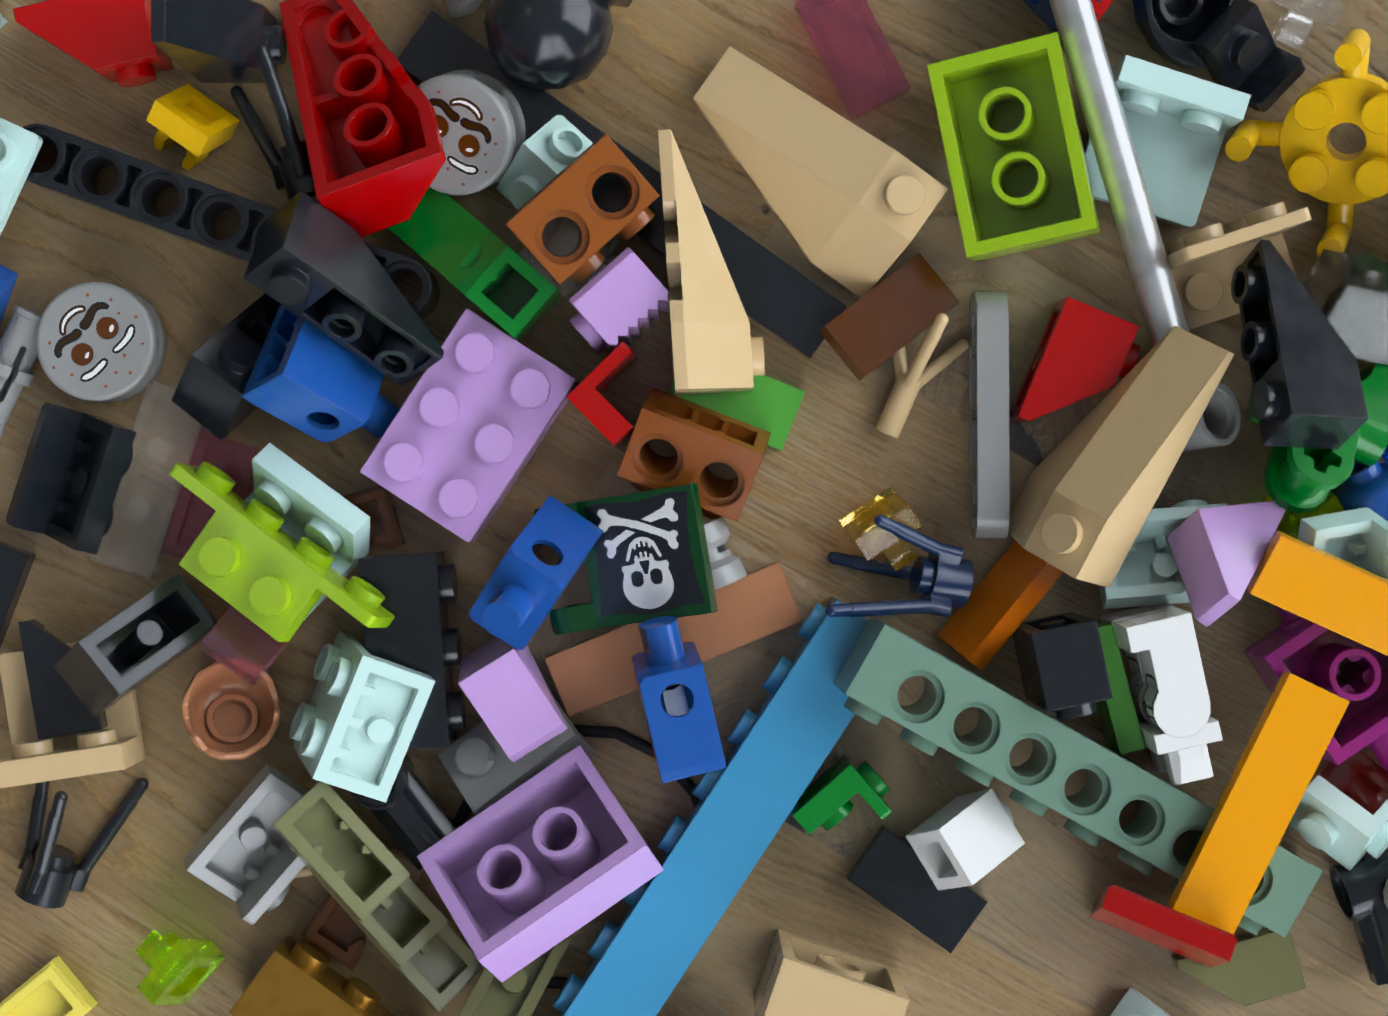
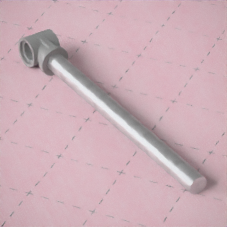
[1049,0,1241,452]

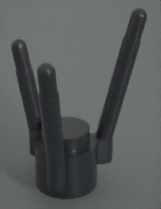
[230,44,316,201]
[15,777,149,909]

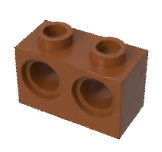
[504,134,660,285]
[617,387,771,522]

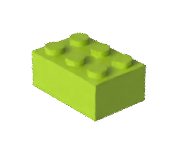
[927,32,1101,262]

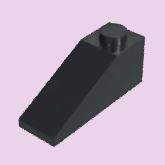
[151,0,287,83]

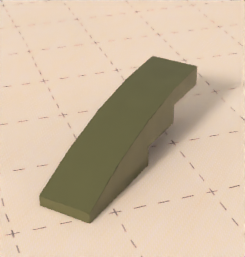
[272,781,484,1012]

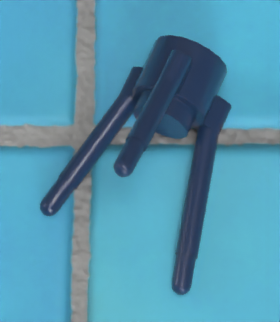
[825,514,974,618]

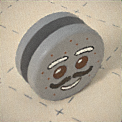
[417,69,526,195]
[36,282,167,403]

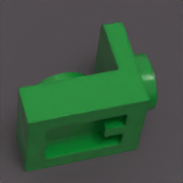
[791,755,892,835]

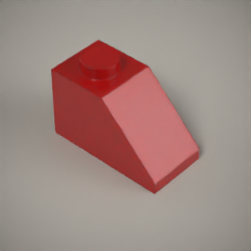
[13,0,174,87]
[1009,297,1140,423]

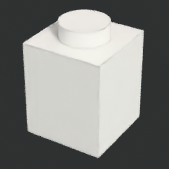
[906,788,1025,891]

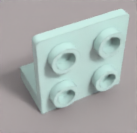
[1084,55,1251,228]
[245,442,370,620]
[289,630,436,803]

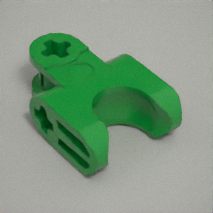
[1247,351,1388,514]

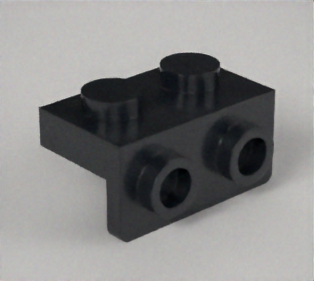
[6,403,136,555]

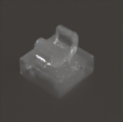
[1271,0,1347,50]

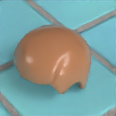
[181,658,281,761]

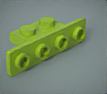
[168,461,395,642]

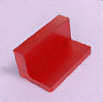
[567,341,636,447]

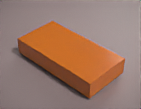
[937,540,1063,671]

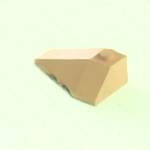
[692,46,948,299]
[658,129,765,396]
[1008,326,1235,588]

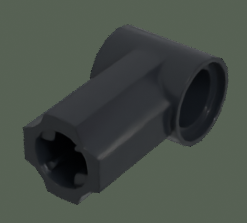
[349,754,459,871]
[1329,849,1388,985]

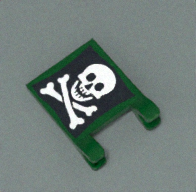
[534,483,718,635]

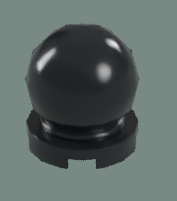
[484,0,633,90]

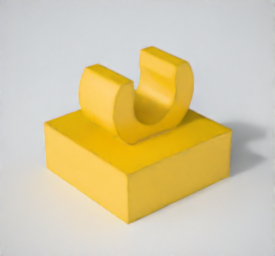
[146,84,240,170]

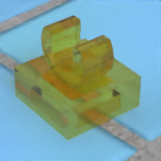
[839,487,921,571]

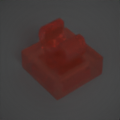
[1320,750,1388,815]

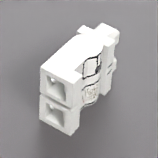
[1100,604,1223,785]

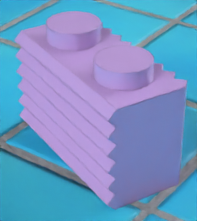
[569,247,669,354]

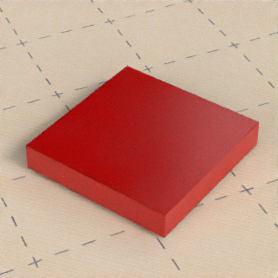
[1090,885,1238,968]

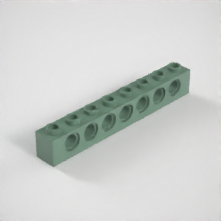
[833,616,1323,938]

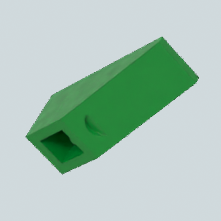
[388,187,562,343]

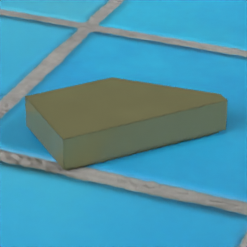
[1171,928,1306,1006]

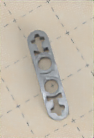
[969,290,1010,539]

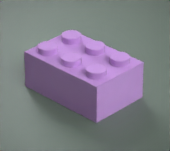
[360,308,580,543]
[417,745,664,982]

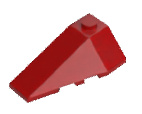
[279,0,446,237]

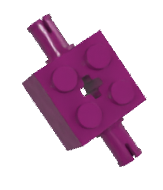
[1243,604,1388,773]

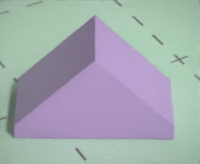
[1167,501,1286,627]
[458,637,568,762]

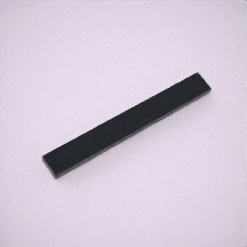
[398,11,847,359]

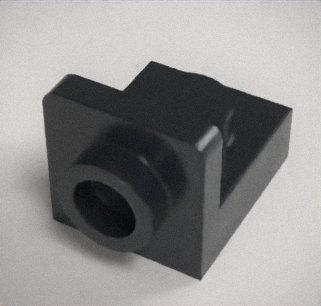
[1194,0,1306,112]

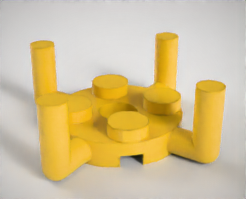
[1225,29,1388,263]

